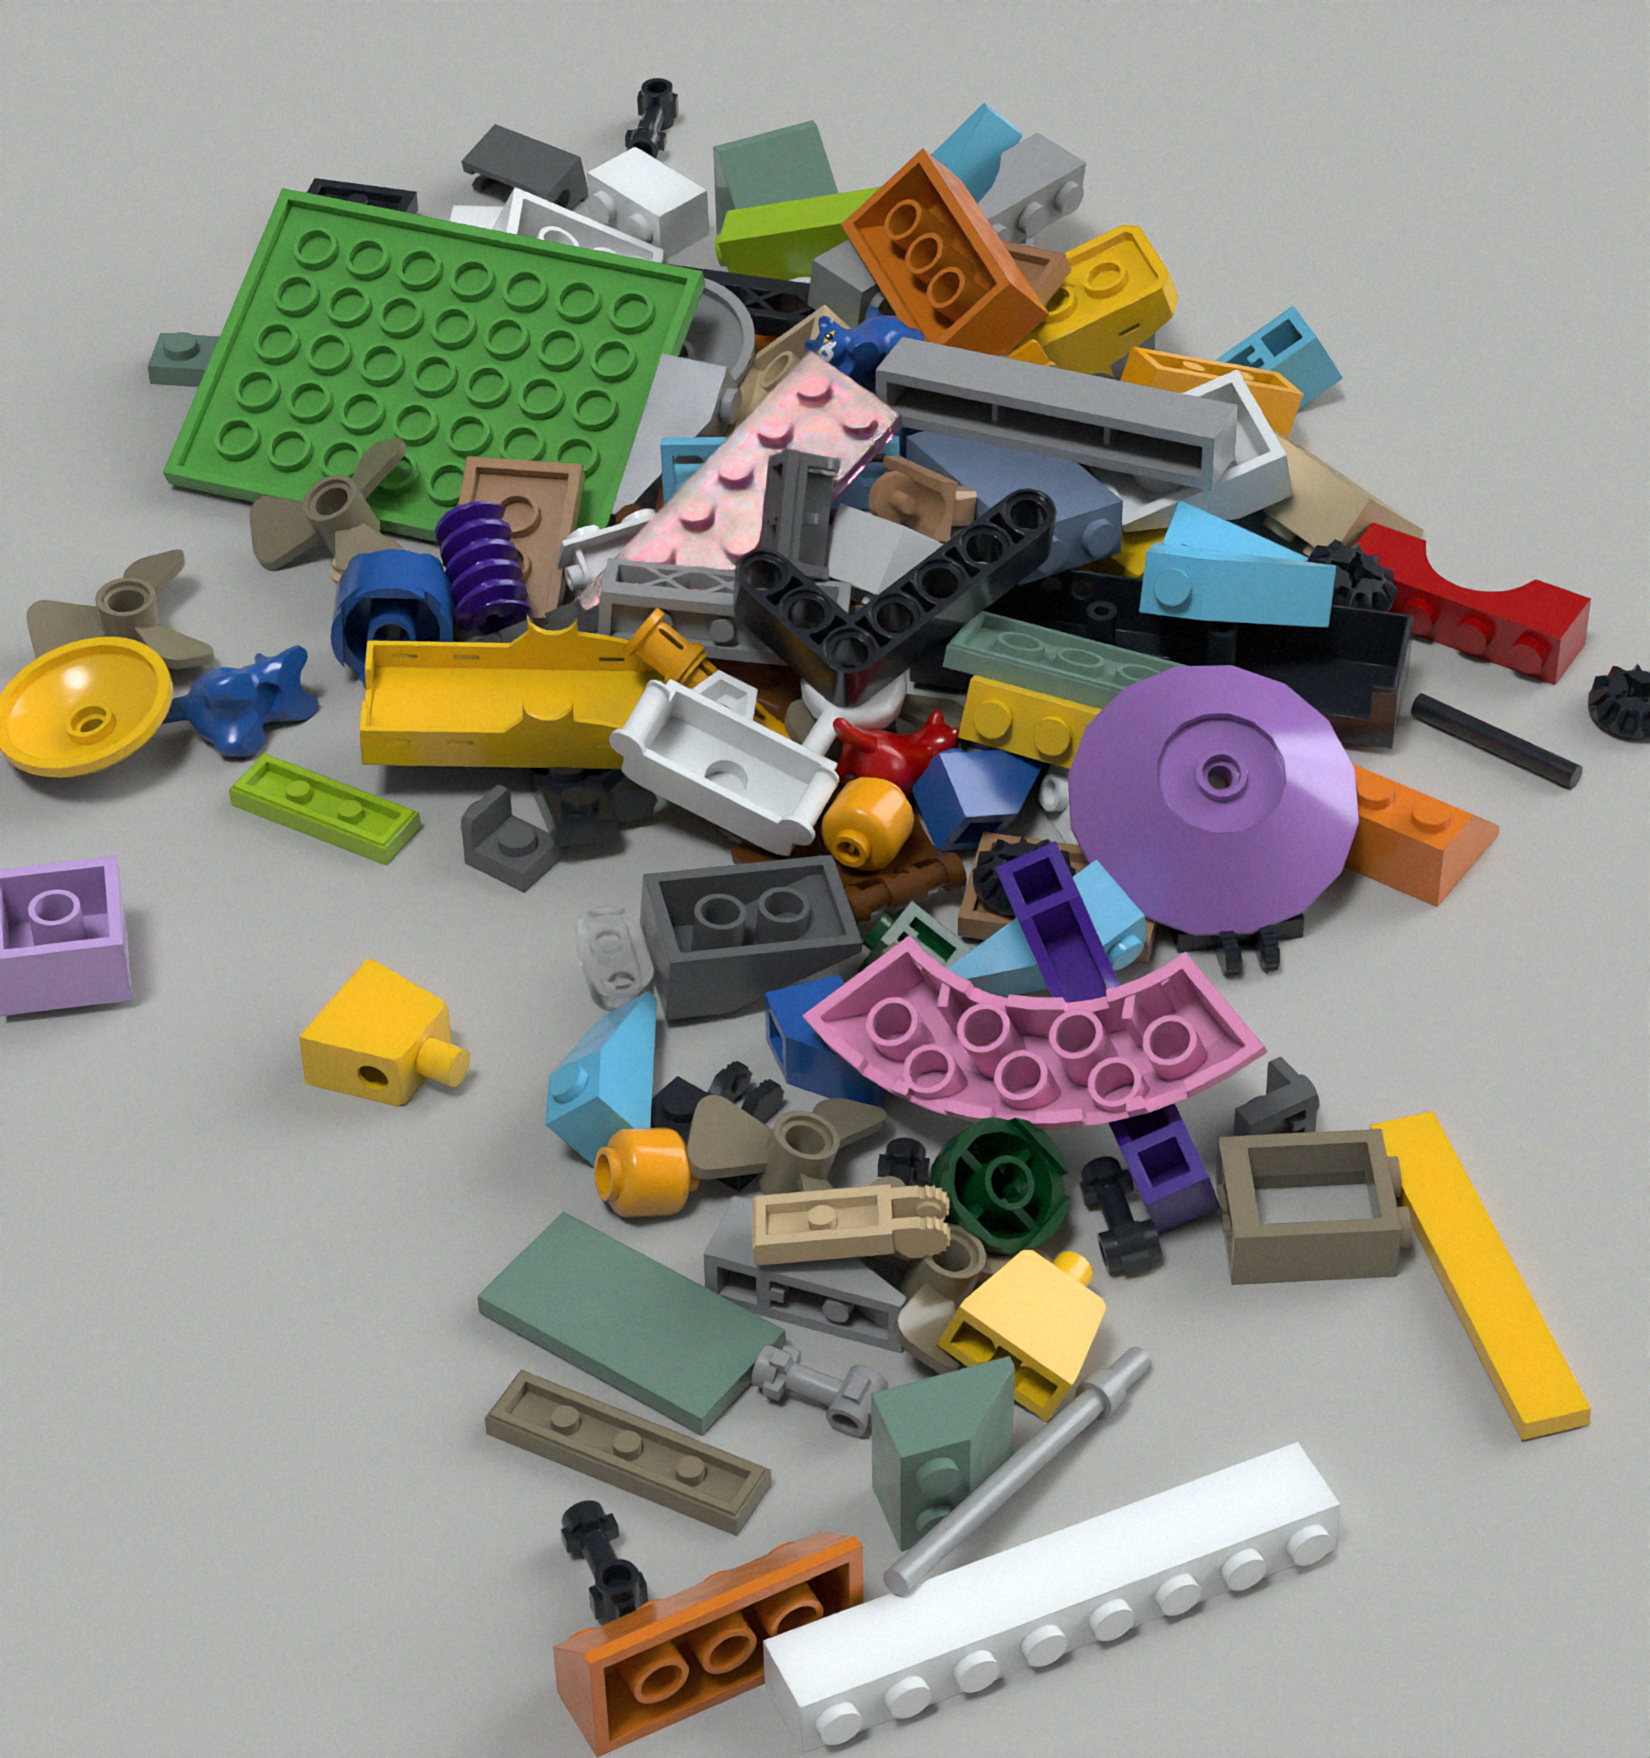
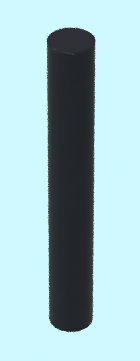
[1411,693,1583,788]

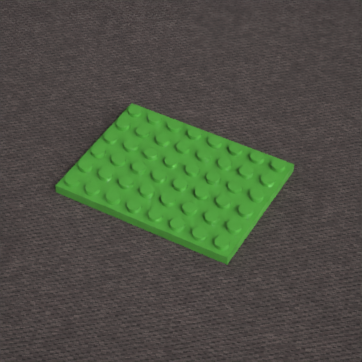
[163,188,706,542]

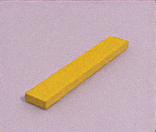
[1370,1111,1591,1440]

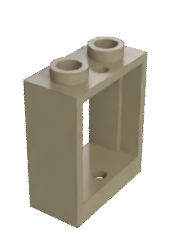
[1215,1129,1411,1285]

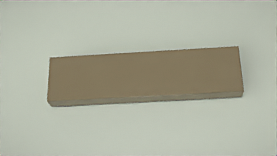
[485,1369,771,1536]

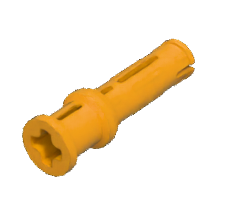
[622,607,791,740]

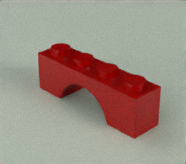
[1349,522,1591,685]

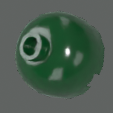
[929,1117,1070,1256]

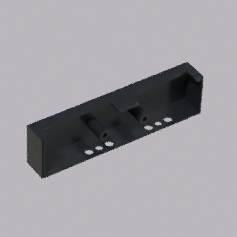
[910,569,1414,749]

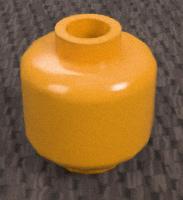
[820,777,914,872]
[594,1127,700,1218]

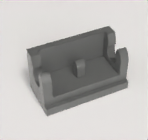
[461,124,588,211]
[759,449,841,581]

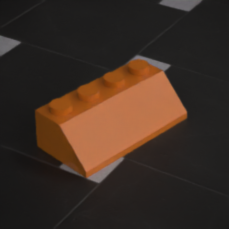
[841,148,1049,355]
[1225,764,1499,907]
[553,1531,863,1757]

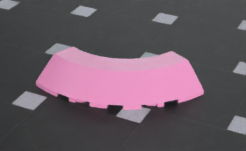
[802,935,1267,1129]

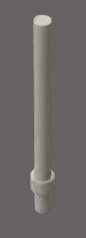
[883,1346,1151,1596]

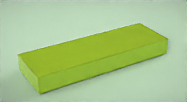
[229,753,421,866]

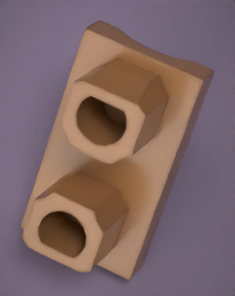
[868,456,977,541]

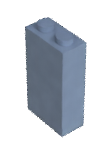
[906,431,1123,586]

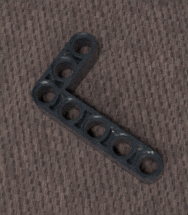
[733,488,1057,708]

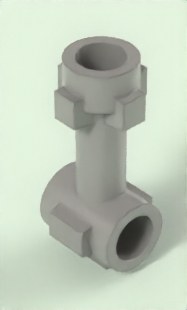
[751,1345,888,1437]

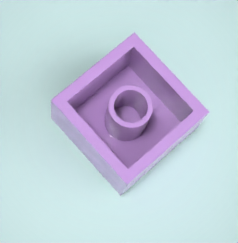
[0,856,132,1016]

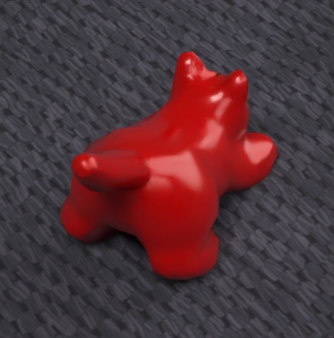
[833,709,961,799]

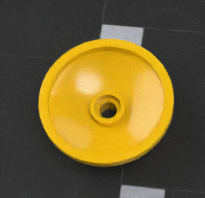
[0,637,173,778]

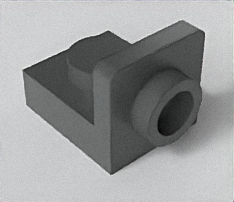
[461,785,563,893]
[1234,1057,1320,1136]

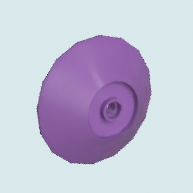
[1068,665,1359,936]

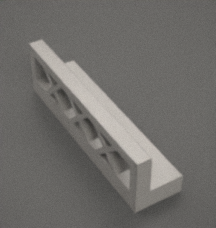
[598,558,852,666]

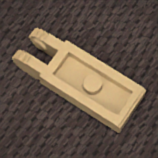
[752,1184,951,1266]

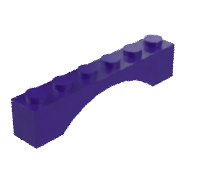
[995,841,1221,1235]

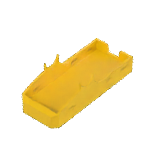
[1011,225,1179,379]
[359,613,664,769]

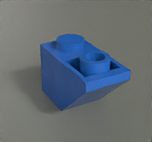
[911,748,1045,851]
[765,974,884,1109]

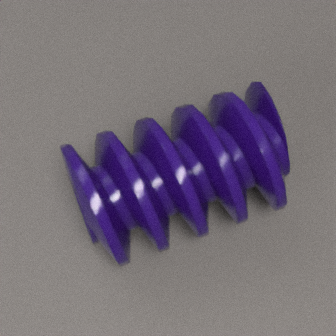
[435,501,533,636]

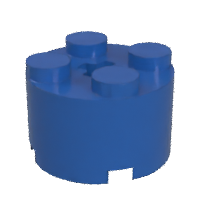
[331,549,456,684]

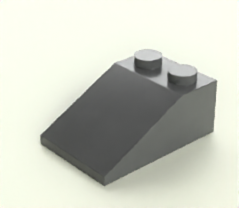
[639,855,863,1020]

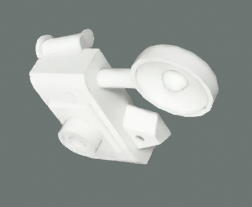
[609,665,907,856]

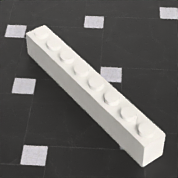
[763,1442,1340,1754]

